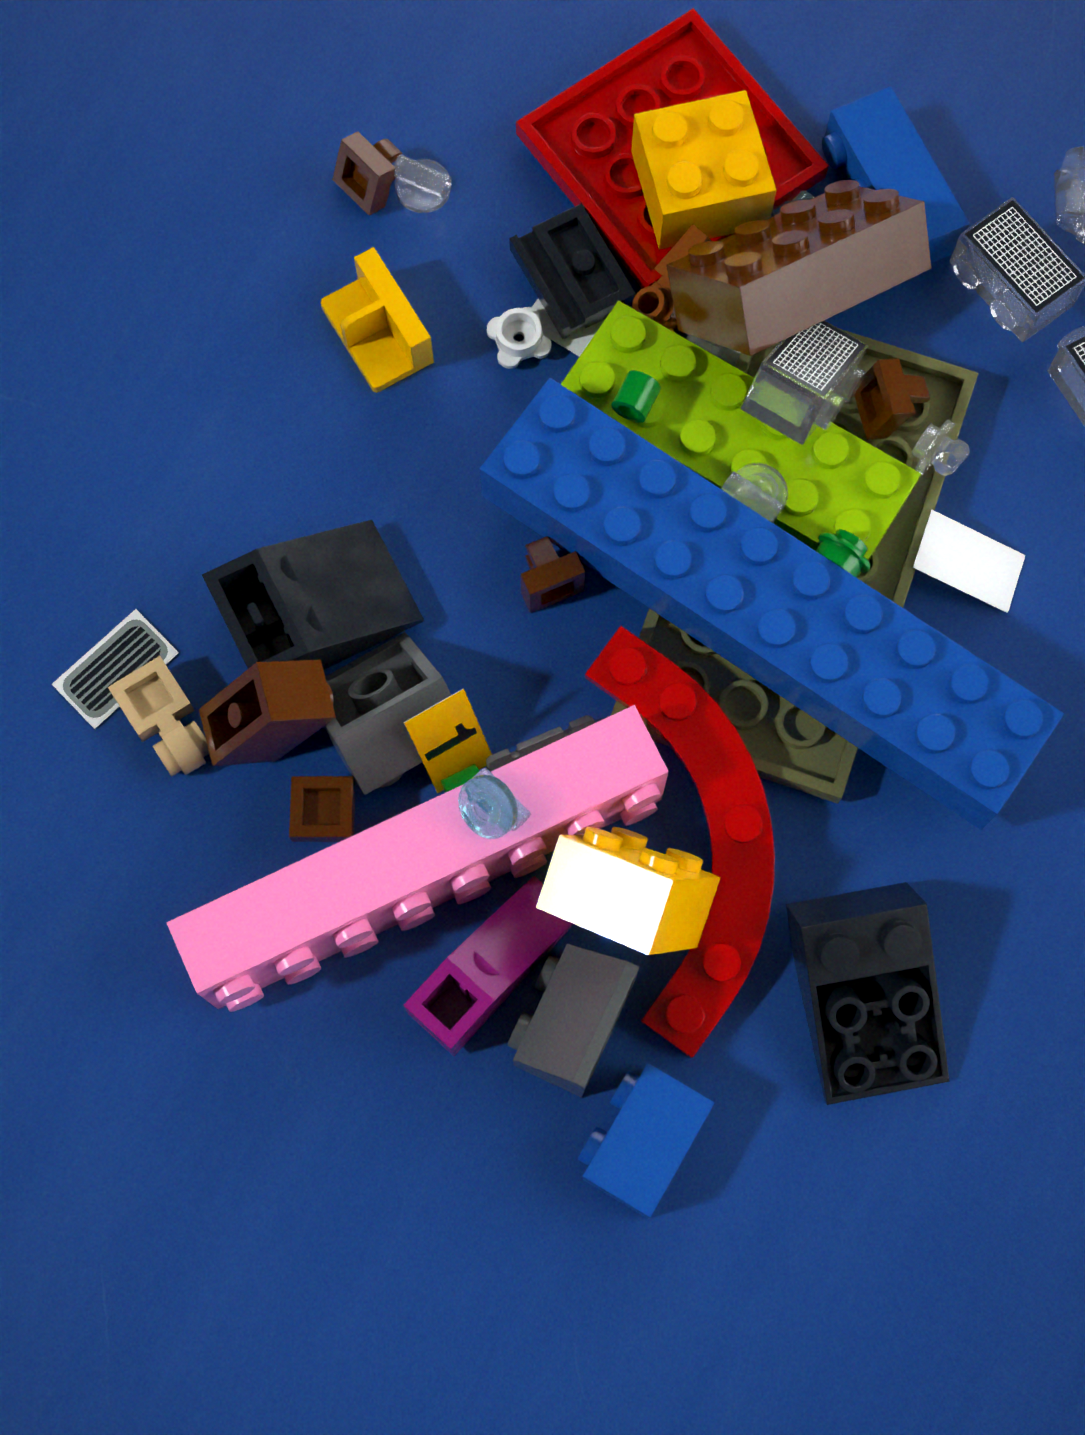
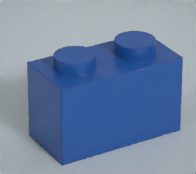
[577,1063,715,1219]

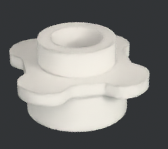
[487,307,551,369]

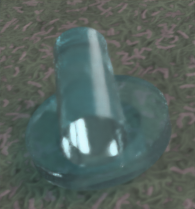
[458,768,531,839]

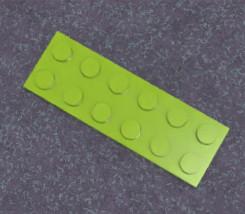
[561,300,921,577]

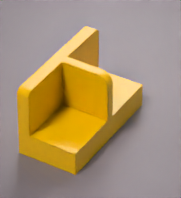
[321,247,434,393]

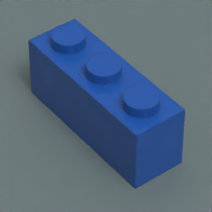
[822,86,970,263]

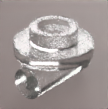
[394,154,452,213]
[911,419,970,476]
[721,463,788,523]

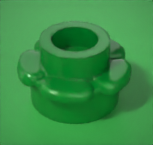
[815,529,870,577]

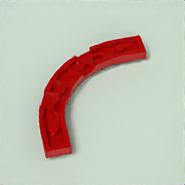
[585,626,775,1058]

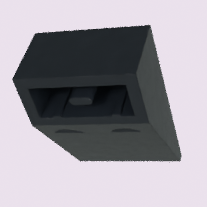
[202,520,424,670]
[786,882,950,1105]

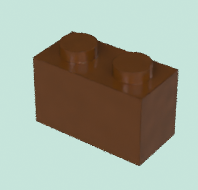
[199,660,336,766]

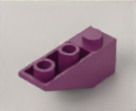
[403,876,574,1056]

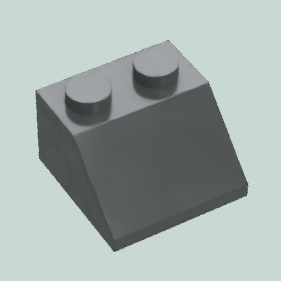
[323,632,451,795]
[507,944,639,1098]

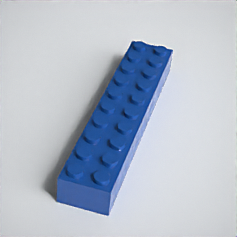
[479,378,1064,830]

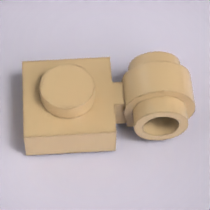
[108,656,210,777]

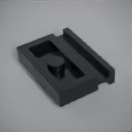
[509,203,636,339]

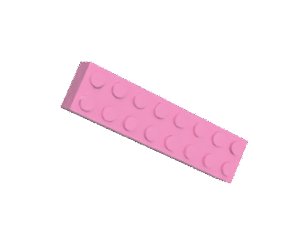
[166,705,669,1012]

